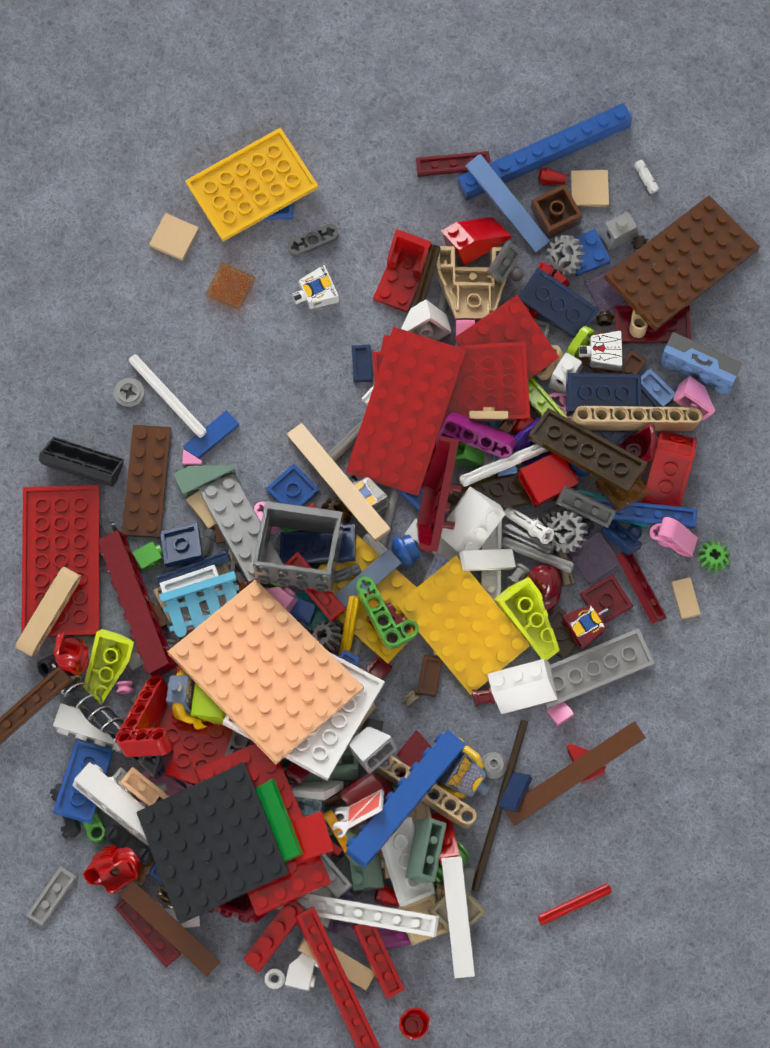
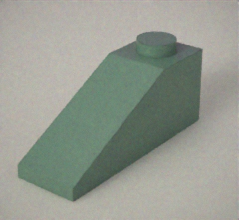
[173,465,236,498]

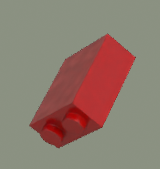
[517,453,578,508]

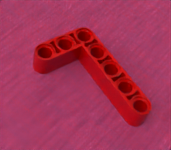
[115,674,174,757]

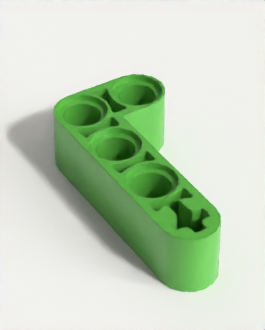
[356,576,419,650]

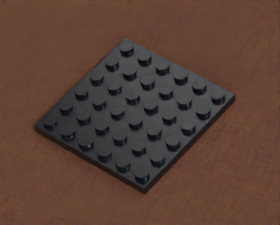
[136,762,290,924]

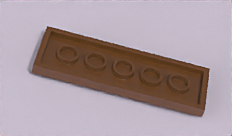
[122,425,171,539]

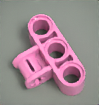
[650,517,698,557]

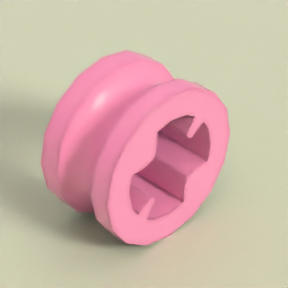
[116,681,134,694]

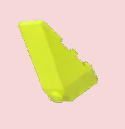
[493,577,560,661]
[79,629,135,708]

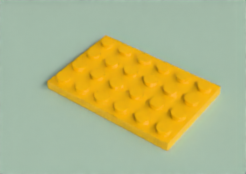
[185,128,318,242]
[303,534,417,664]
[396,555,531,695]

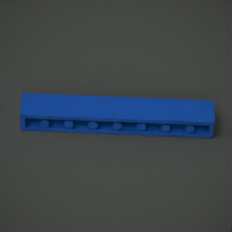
[346,729,466,869]

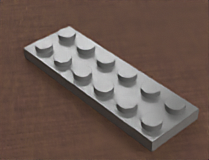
[199,473,283,584]
[544,628,655,709]

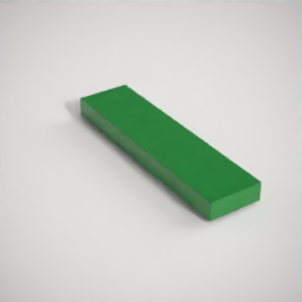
[256,780,303,862]

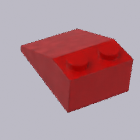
[441,217,511,266]

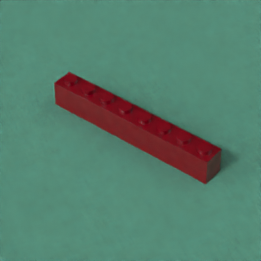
[98,530,176,676]

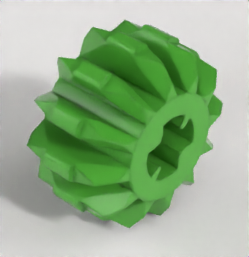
[697,540,731,573]

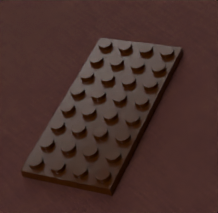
[604,195,760,331]

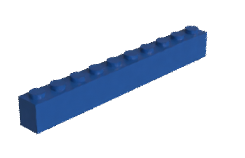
[458,103,632,201]

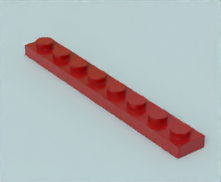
[295,907,380,1048]

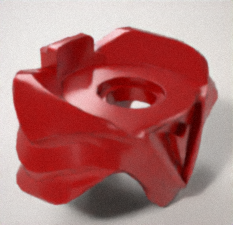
[53,631,90,675]
[83,845,141,893]

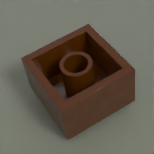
[531,184,582,239]

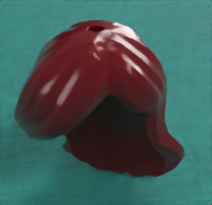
[618,423,658,463]
[527,564,562,613]

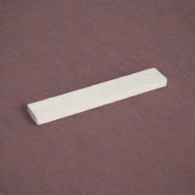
[441,856,475,978]

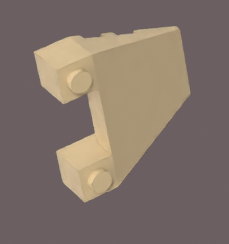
[434,246,507,320]

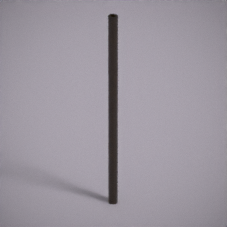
[471,720,528,892]

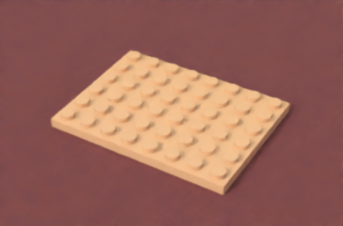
[168,579,363,764]

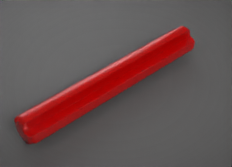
[538,883,612,925]

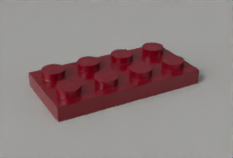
[614,305,691,344]

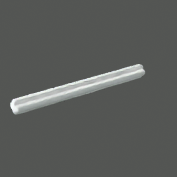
[129,354,207,438]
[460,444,548,487]

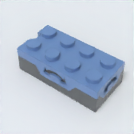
[660,332,743,394]

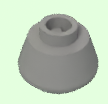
[482,752,507,779]

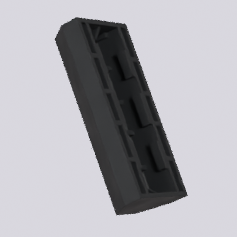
[39,437,124,487]

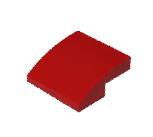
[292,811,334,865]

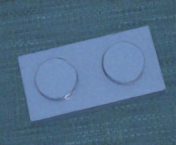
[641,369,676,407]

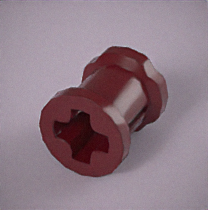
[472,687,495,707]

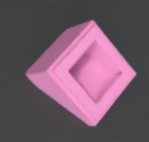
[182,450,203,467]
[546,702,574,727]

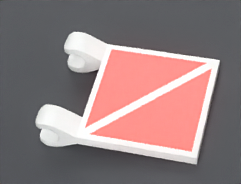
[333,789,384,837]

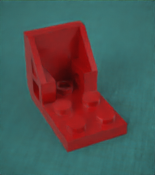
[373,229,432,313]
[642,431,697,507]

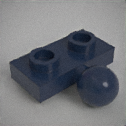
[601,521,643,555]

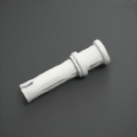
[504,507,554,544]

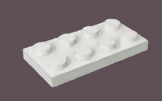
[381,817,436,907]

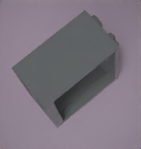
[253,501,344,592]

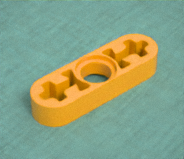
[323,809,349,859]

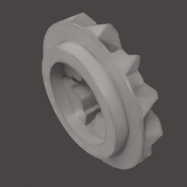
[114,378,144,407]

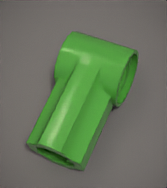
[82,810,107,844]

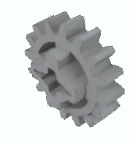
[546,235,585,276]
[547,511,588,553]

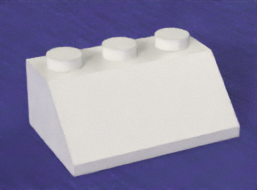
[441,487,505,553]
[488,659,558,714]

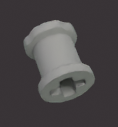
[507,563,530,585]

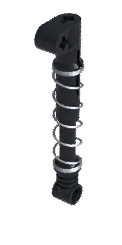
[37,654,174,779]

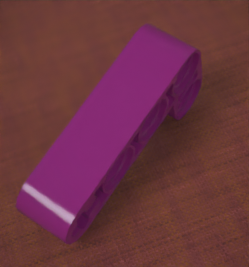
[436,412,516,458]

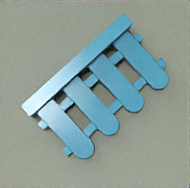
[159,571,240,638]

